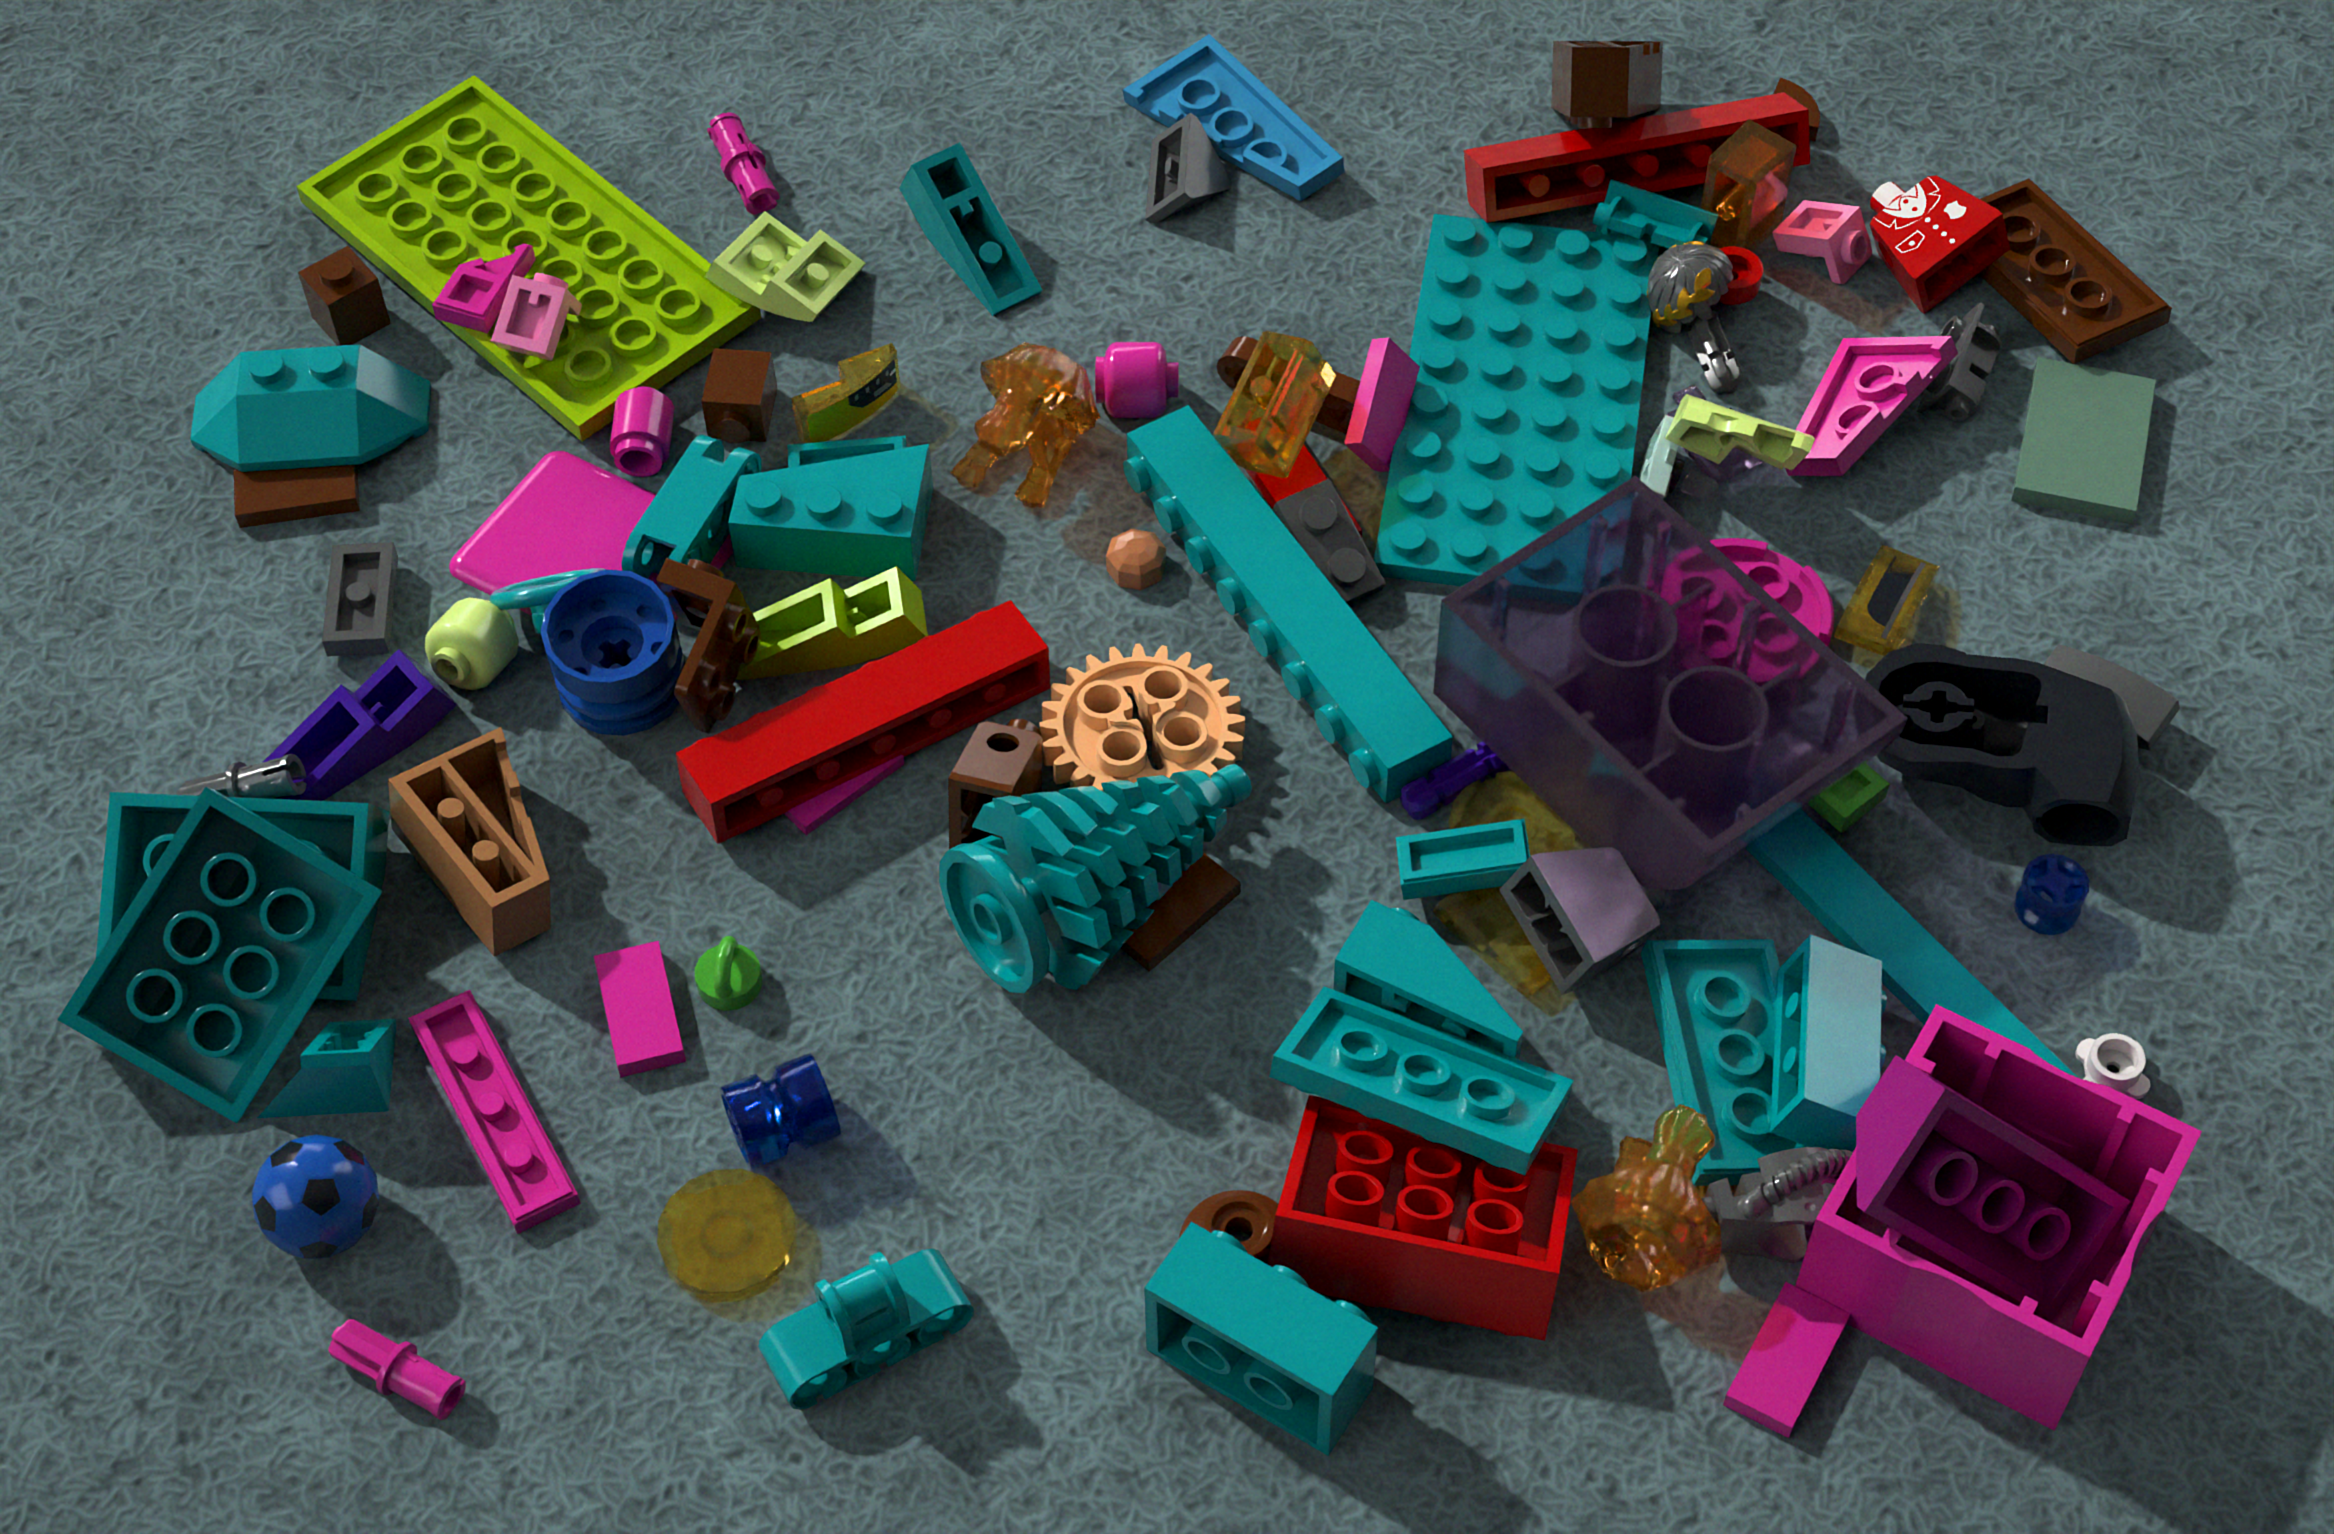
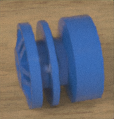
[541,569,685,736]

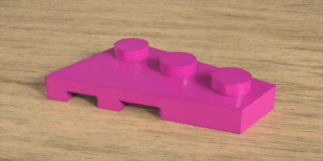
[1785,336,1958,476]

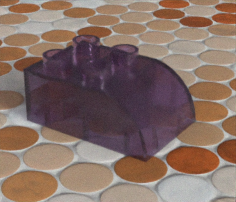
[1433,476,1908,890]

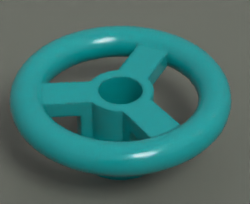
[490,568,605,634]

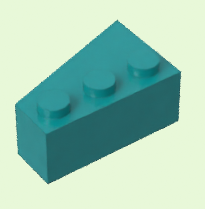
[728,444,933,581]

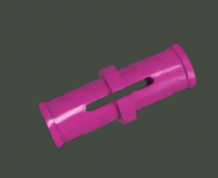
[707,112,780,215]

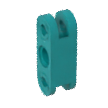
[622,434,762,578]

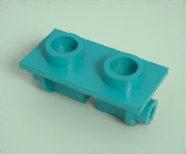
[1593,179,1719,255]

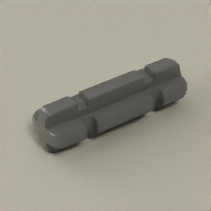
[1683,305,1743,394]

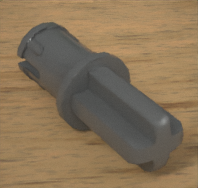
[176,754,307,799]

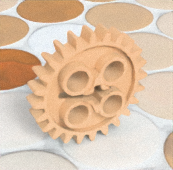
[1039,644,1245,792]

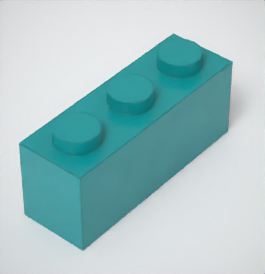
[1770,934,1887,1152]

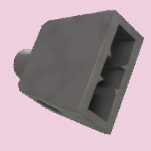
[1499,847,1665,995]

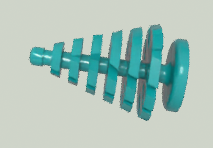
[939,764,1252,993]

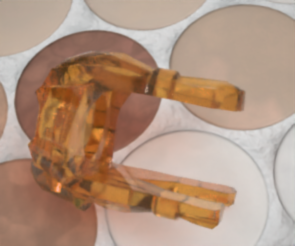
[951,342,1101,508]
[1570,1104,1735,1292]

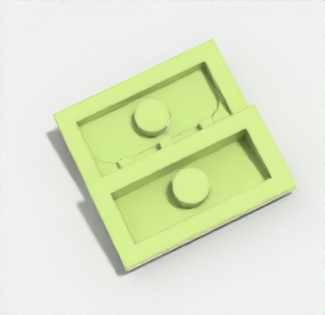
[705,211,866,322]

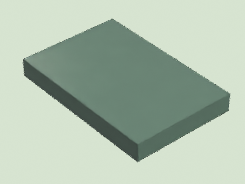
[2011,357,2156,524]

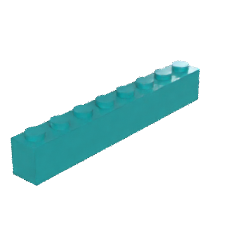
[1123,405,1453,804]

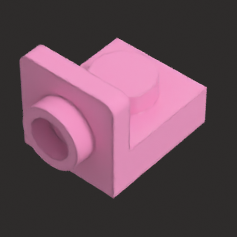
[1772,200,1872,284]
[491,273,582,361]

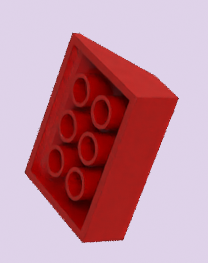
[1268,1095,1578,1341]

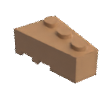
[388,727,551,957]

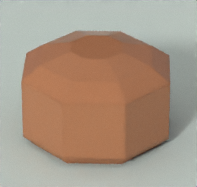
[1106,529,1167,590]

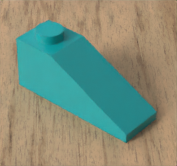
[899,142,1043,316]
[1333,900,1523,1059]

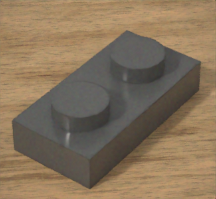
[1272,478,1386,605]
[322,542,398,657]

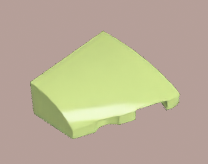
[1665,394,1815,471]

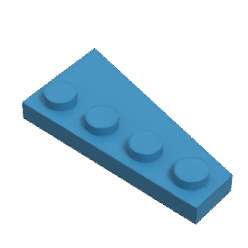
[1122,34,1345,201]

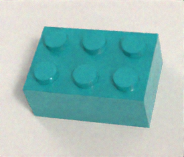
[1144,1221,1378,1456]

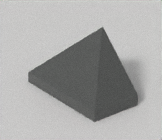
[1145,113,1232,223]

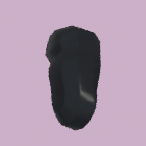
[1858,643,2140,847]

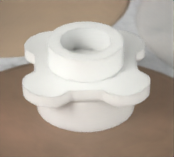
[2075,1033,2150,1099]

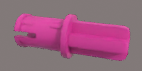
[328,1319,466,1420]

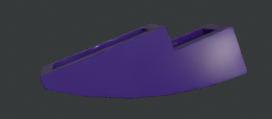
[263,649,458,801]

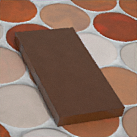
[1978,179,2172,364]

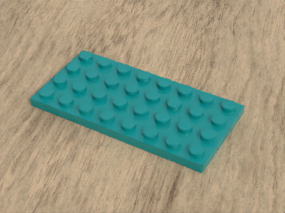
[1374,214,1659,606]

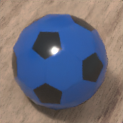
[252,1135,379,1259]

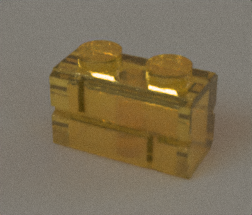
[1213,331,1337,478]

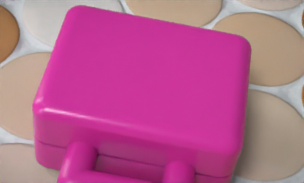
[449,451,734,621]

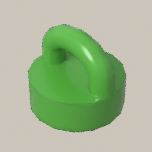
[695,936,763,1011]

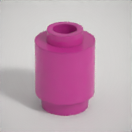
[610,386,674,477]

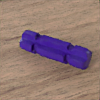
[1399,735,1515,820]

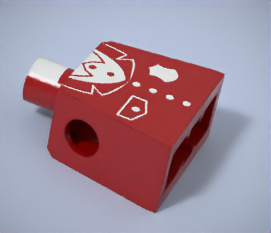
[1870,175,2010,314]

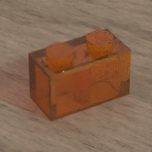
[1701,119,1797,252]

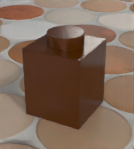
[298,246,391,346]
[701,348,777,444]

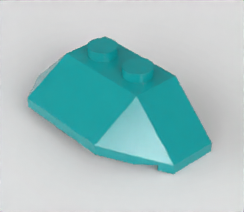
[190,344,431,472]

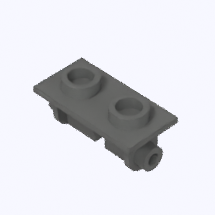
[1916,302,2001,422]

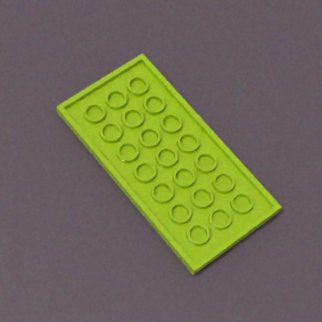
[296,75,761,442]

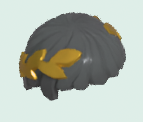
[1647,241,1733,333]

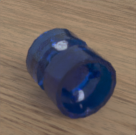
[719,1053,841,1171]

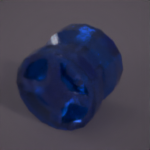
[2014,854,2090,935]

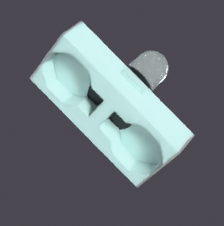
[1628,415,1720,521]

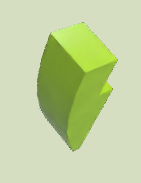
[736,566,928,680]

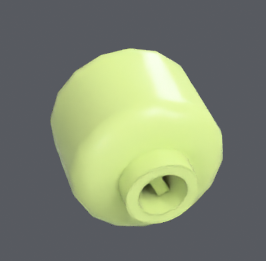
[425,597,519,690]

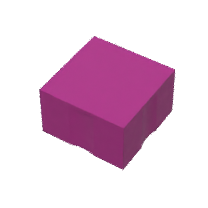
[1795,1004,2202,1431]

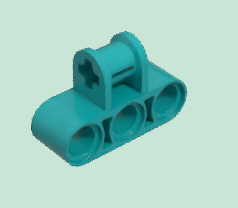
[758,1249,974,1410]

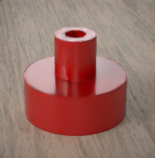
[1719,246,1763,305]

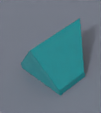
[257,1018,396,1118]

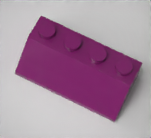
[1856,1055,2131,1320]

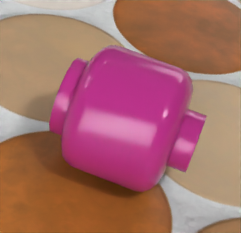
[1095,342,1179,418]

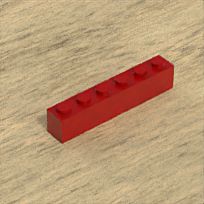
[1464,92,1810,223]
[676,600,1051,844]

